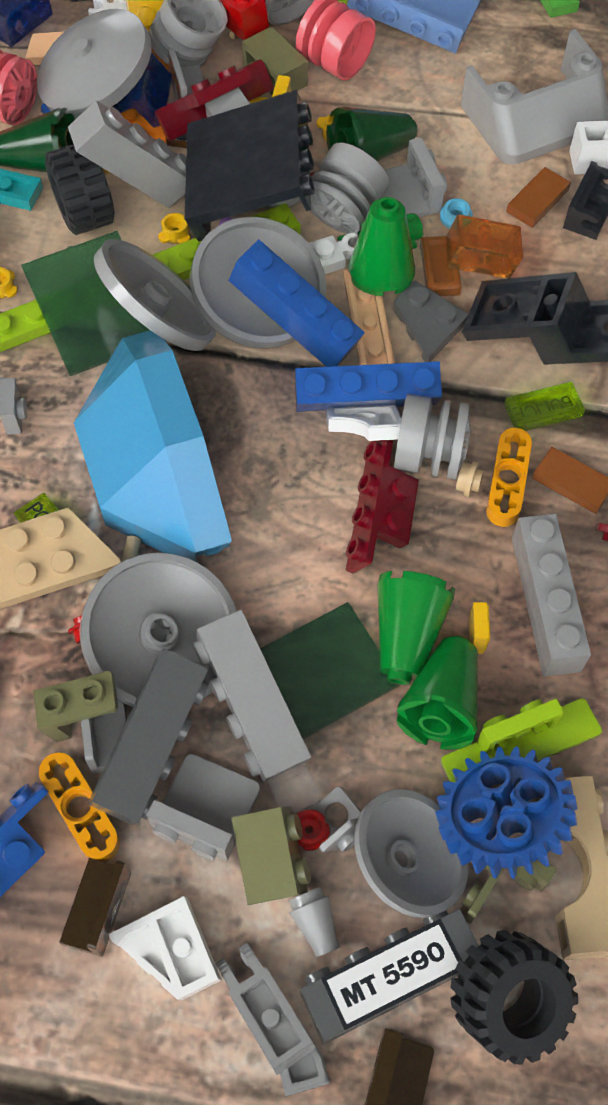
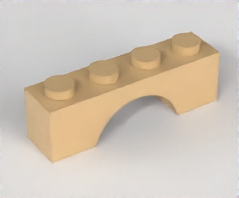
[537,776,608,960]

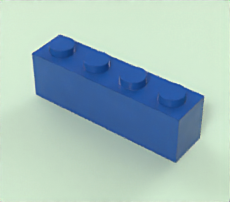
[228,239,365,367]
[294,361,442,412]

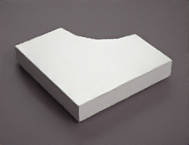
[326,405,402,441]

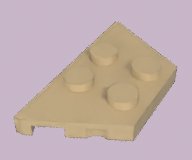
[0,508,121,609]

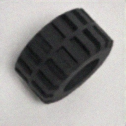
[45,144,115,235]
[450,930,578,1065]

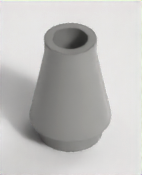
[289,887,340,958]

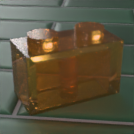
[446,214,523,278]

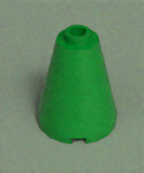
[348,197,415,296]
[377,571,455,685]
[396,636,478,750]

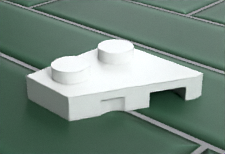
[109,896,222,1000]

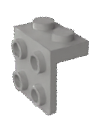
[380,137,447,217]
[146,754,260,862]

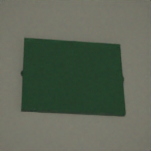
[21,231,166,377]

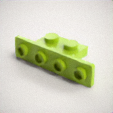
[441,698,602,782]

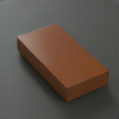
[506,167,571,228]
[420,236,462,296]
[532,447,608,514]

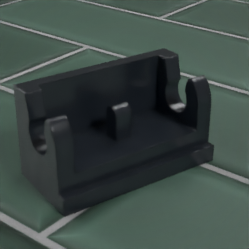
[563,161,608,240]

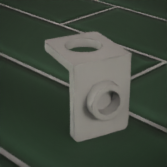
[313,787,362,853]

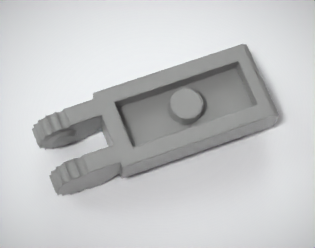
[215,943,316,1075]

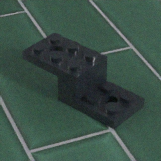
[462,272,608,365]

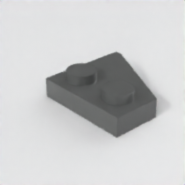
[393,280,469,362]

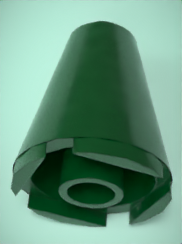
[326,106,418,162]
[0,107,76,173]

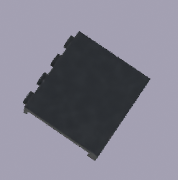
[184,89,315,242]

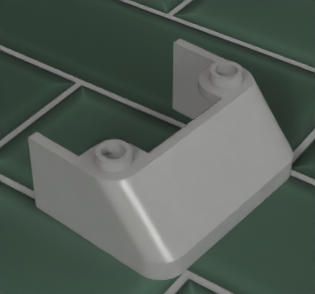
[461,29,608,165]

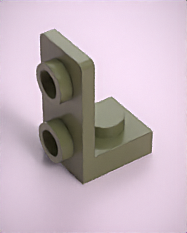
[34,671,118,742]
[462,860,557,924]

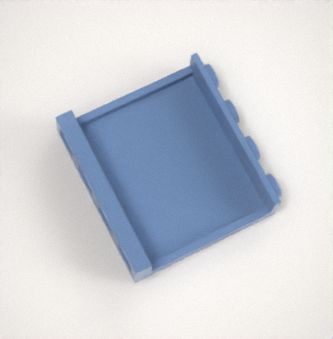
[347,0,481,54]

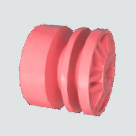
[296,0,376,81]
[0,49,37,126]

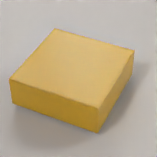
[468,602,491,654]

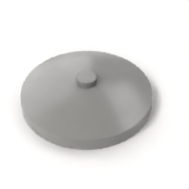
[37,9,152,119]
[190,217,326,348]
[94,239,216,351]
[80,553,236,707]

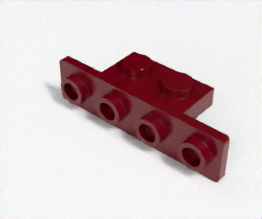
[155,59,274,141]
[346,440,419,574]

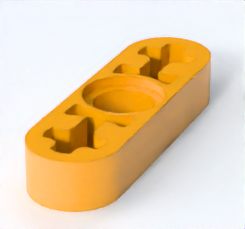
[486,428,532,527]
[39,752,120,862]

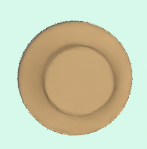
[456,461,484,497]

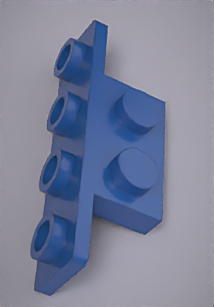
[0,782,49,897]

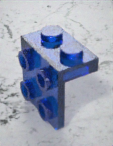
[0,0,53,47]

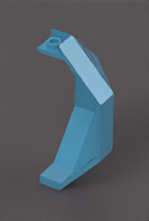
[74,330,232,562]

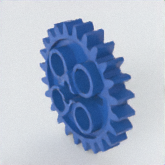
[435,747,578,879]

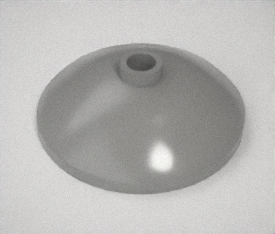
[354,789,468,918]

